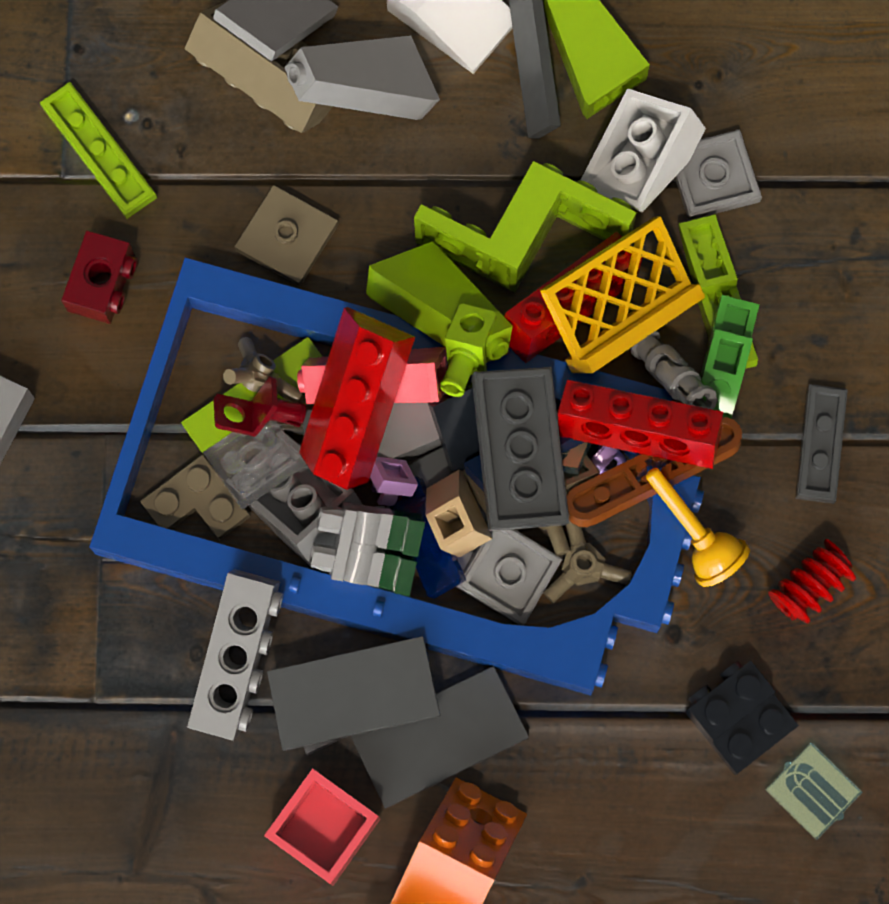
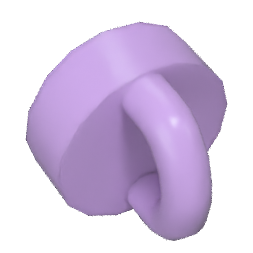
[588,445,627,474]

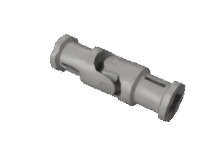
[630,330,718,409]

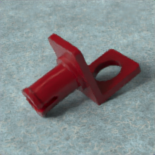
[213,377,306,437]

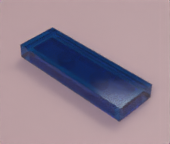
[390,476,467,599]

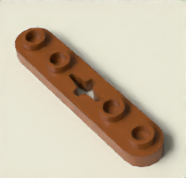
[566,417,742,527]

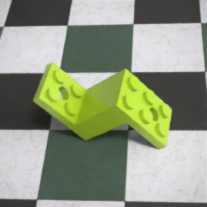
[414,161,637,293]

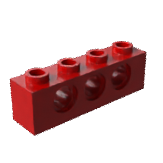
[504,232,643,363]
[558,380,723,469]

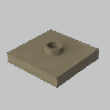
[234,185,339,287]

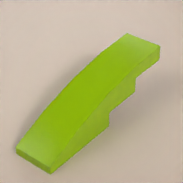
[678,215,758,369]

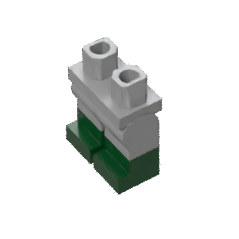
[309,502,425,596]

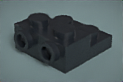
[685,660,799,775]

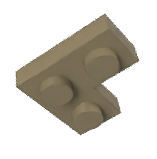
[140,455,250,541]

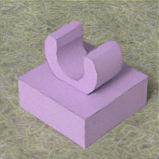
[370,457,418,506]

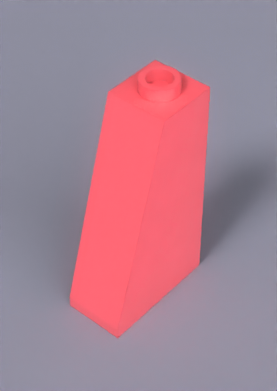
[297,347,448,404]

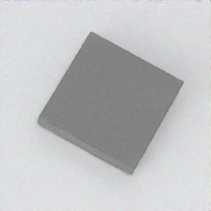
[675,130,762,221]
[455,529,562,626]

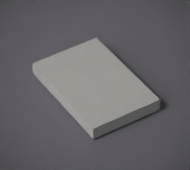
[213,0,338,62]

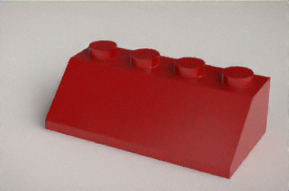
[299,307,415,490]

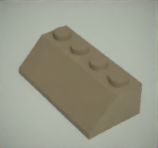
[184,1,333,133]

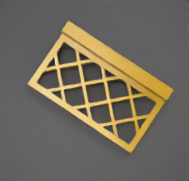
[540,216,705,373]

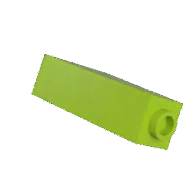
[543,0,650,119]
[366,241,513,363]

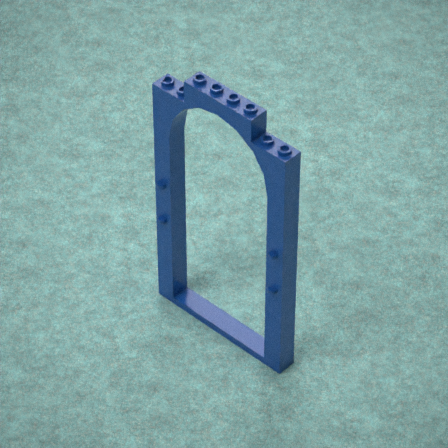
[89,258,704,696]

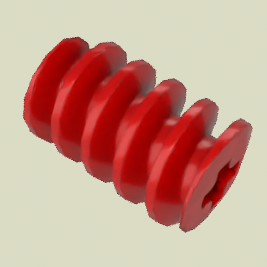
[768,539,856,624]

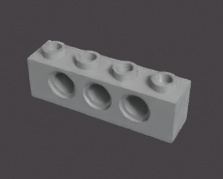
[187,569,284,741]

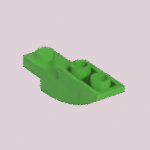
[699,295,760,419]

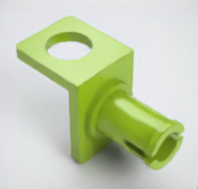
[440,303,497,397]

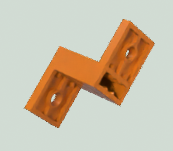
[390,777,527,904]

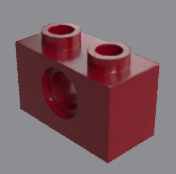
[61,230,137,324]

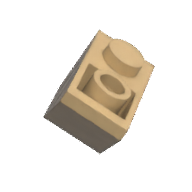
[425,470,493,557]

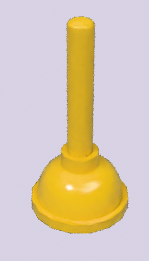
[646,468,750,587]

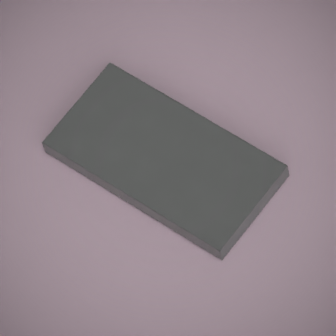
[471,367,569,531]
[267,636,441,751]
[351,666,529,809]

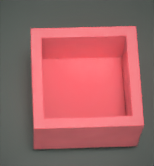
[264,768,380,886]

